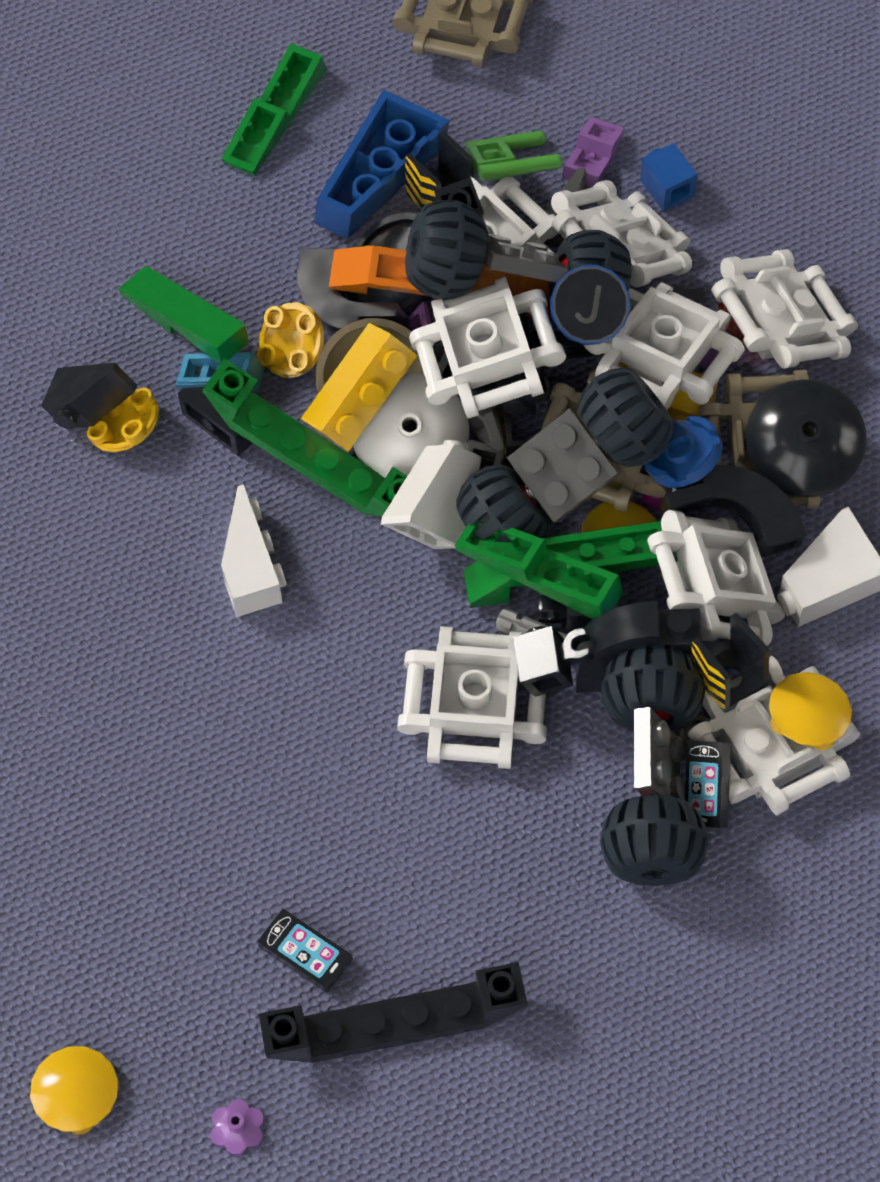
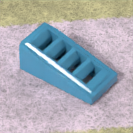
[176,352,264,393]

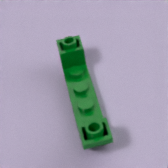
[202,358,407,517]
[463,521,678,608]

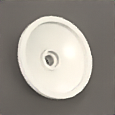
[353,373,469,478]

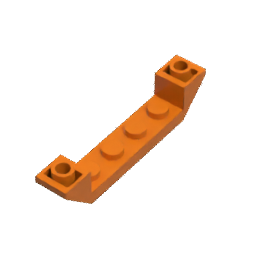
[329,245,554,322]

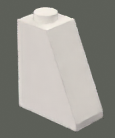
[381,440,481,549]
[777,507,880,627]

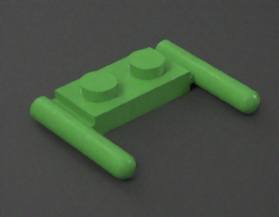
[466,131,563,181]

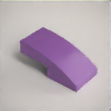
[562,117,624,188]

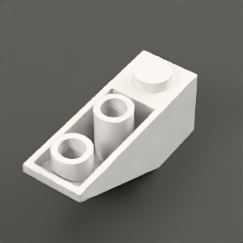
[221,484,286,617]

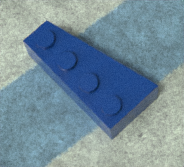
[314,89,450,239]

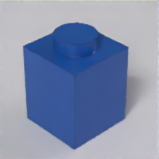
[640,143,698,212]

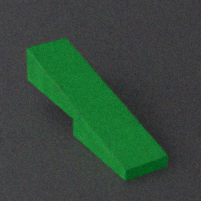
[221,43,327,176]
[118,266,249,364]
[455,522,624,619]

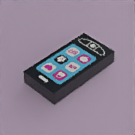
[685,740,731,828]
[257,908,353,994]

